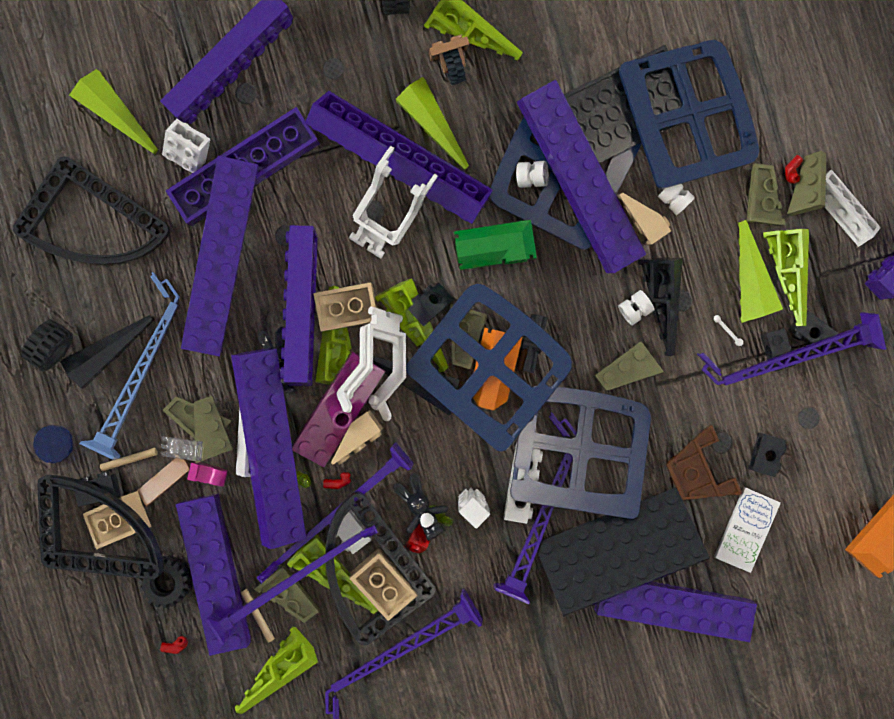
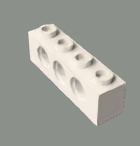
[503,442,543,524]

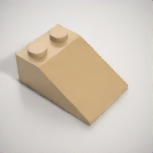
[616,193,671,245]
[313,282,377,332]
[83,491,151,549]
[350,548,417,621]

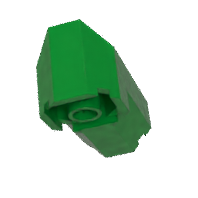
[454,220,537,271]

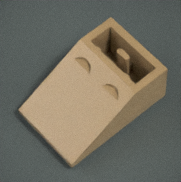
[331,410,383,465]

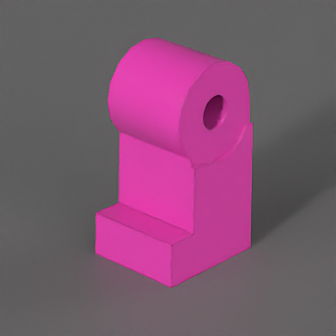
[187,461,227,486]

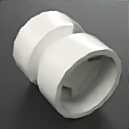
[516,161,549,188]
[658,184,695,215]
[618,290,655,325]

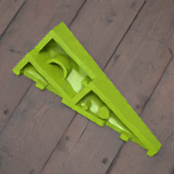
[424,0,523,61]
[69,69,159,154]
[396,77,469,171]
[738,220,783,323]
[763,229,809,326]
[375,278,449,372]
[315,286,352,385]
[287,534,378,614]
[235,627,318,714]

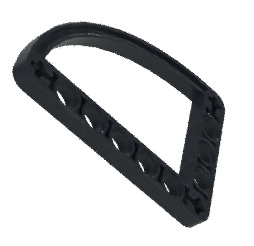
[13,156,170,265]
[37,474,164,579]
[325,491,435,646]

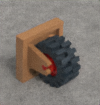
[429,35,469,86]

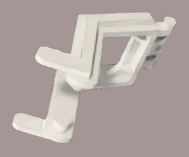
[349,146,438,259]
[336,307,406,421]

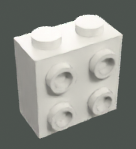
[162,119,210,173]

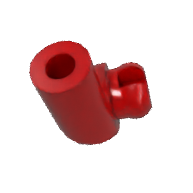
[785,155,804,184]
[323,472,352,489]
[160,636,188,654]

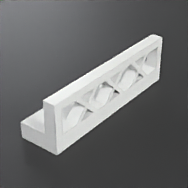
[825,169,881,247]

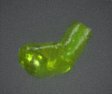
[296,471,311,488]
[429,505,453,527]

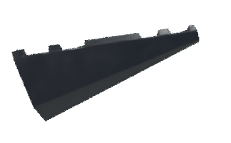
[638,257,683,357]
[60,315,155,388]
[373,356,460,415]

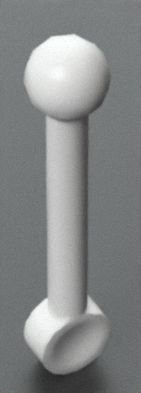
[713,315,743,346]

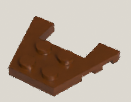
[666,425,742,500]

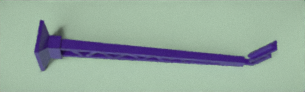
[697,312,886,385]
[493,412,577,604]
[257,442,414,584]
[206,525,378,646]
[325,588,483,719]

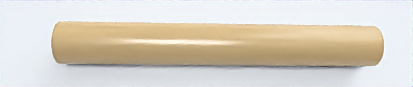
[100,448,158,472]
[240,589,275,643]

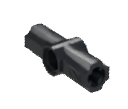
[518,314,548,373]

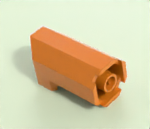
[473,328,522,410]
[845,495,894,578]

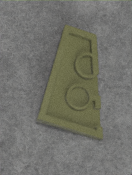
[787,151,826,216]
[747,163,785,226]
[450,304,487,370]
[594,341,664,391]
[194,395,233,463]
[163,396,232,439]
[254,565,320,623]

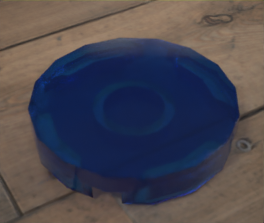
[33,425,73,463]

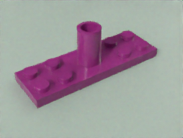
[292,351,385,467]

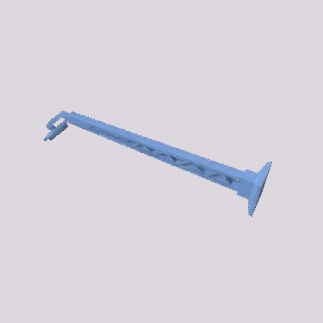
[79,272,180,460]

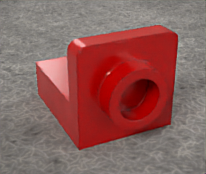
[405,524,430,553]

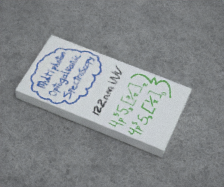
[714,487,781,573]

